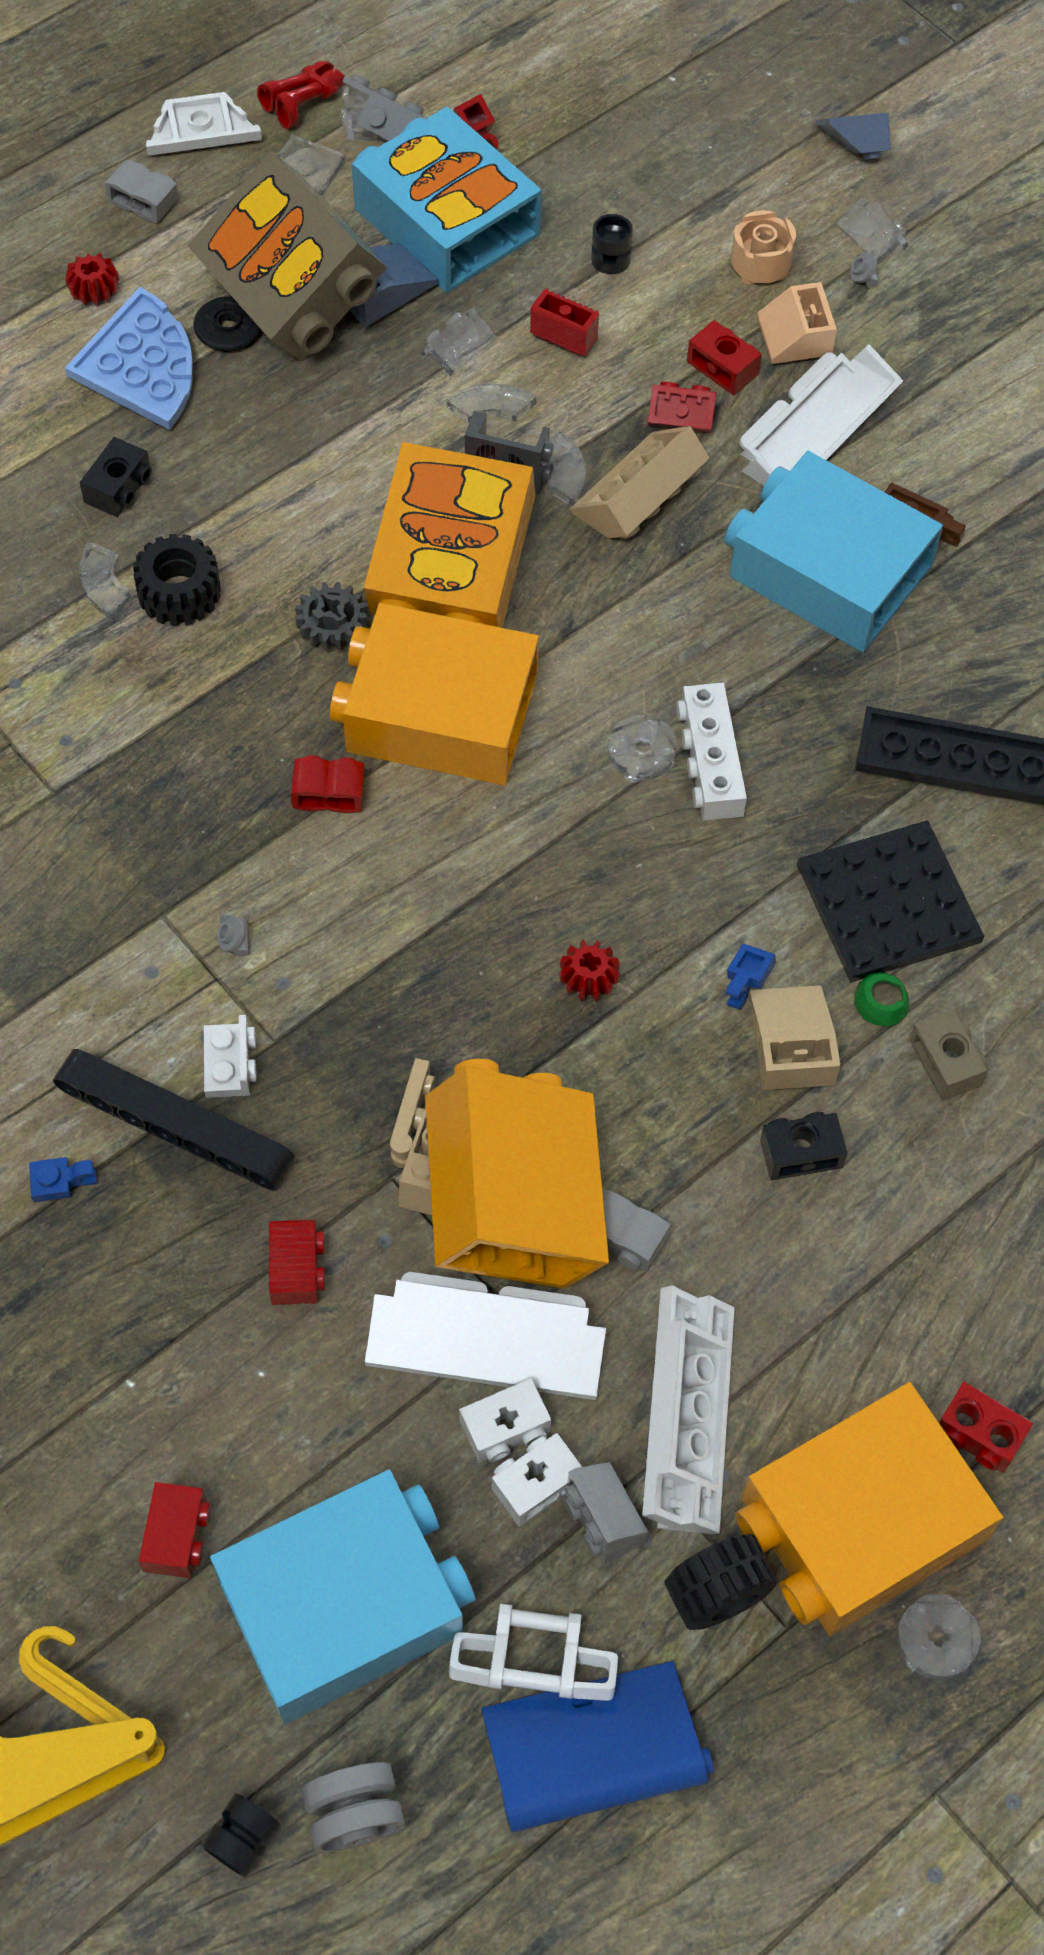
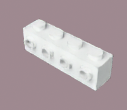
[676,682,747,821]

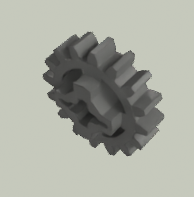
[295,582,368,650]

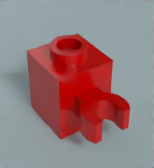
[453,94,499,150]

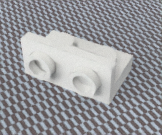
[204,1015,257,1098]

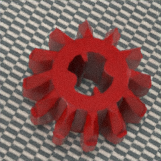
[65,252,119,306]
[559,939,620,1001]

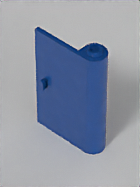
[481,1661,714,1833]

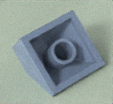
[816,112,891,159]

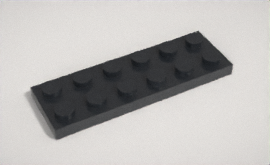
[855,706,1044,805]

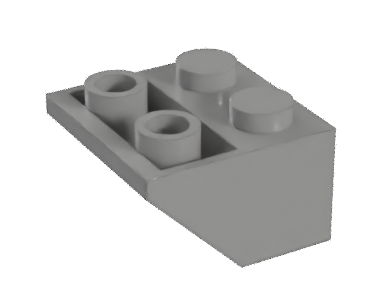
[563,1462,648,1565]

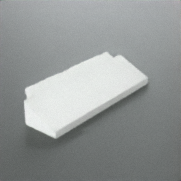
[740,344,903,486]
[365,1272,606,1400]

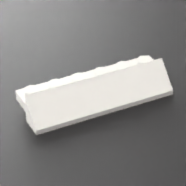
[642,1285,735,1534]

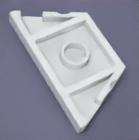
[146,92,262,156]

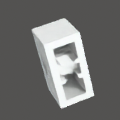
[459,1378,551,1463]
[492,1433,582,1527]

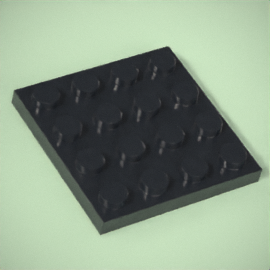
[797,820,984,983]

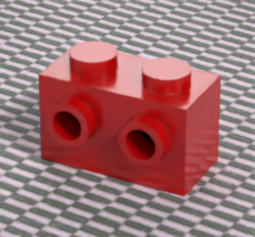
[138,1482,211,1579]

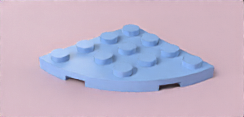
[65,287,194,430]

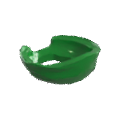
[854,972,909,1027]

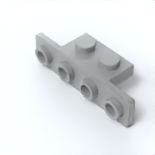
[342,73,428,141]

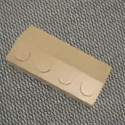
[570,426,709,539]

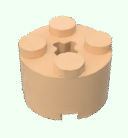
[731,210,796,285]

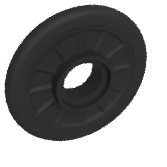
[193,296,261,351]

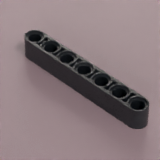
[53,1049,295,1190]

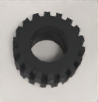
[133,534,221,626]
[664,1534,778,1630]

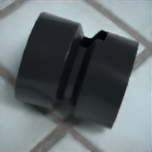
[591,214,633,275]
[200,1793,280,1878]

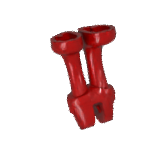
[257,60,345,130]

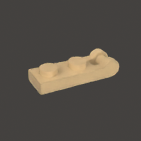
[390,1058,435,1168]

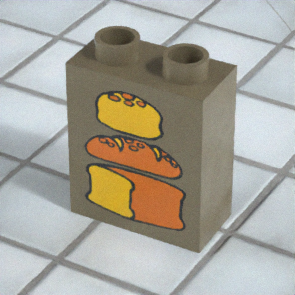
[187,150,388,362]

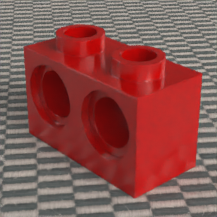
[939,1381,1033,1474]

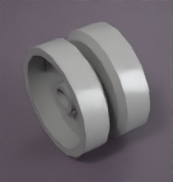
[301,1762,405,1853]

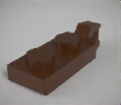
[884,483,966,546]

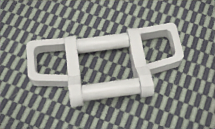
[449,1603,618,1701]

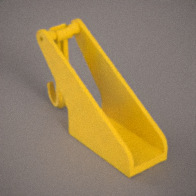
[0,1626,165,1846]

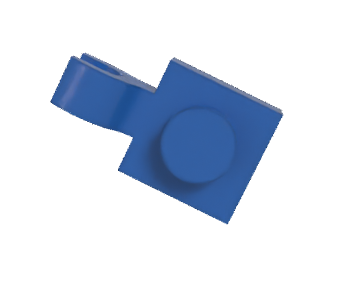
[725,943,776,1010]
[29,1157,97,1202]

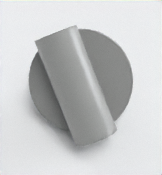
[850,252,879,288]
[217,916,249,957]

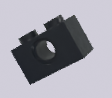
[79,437,152,517]
[760,1112,847,1181]

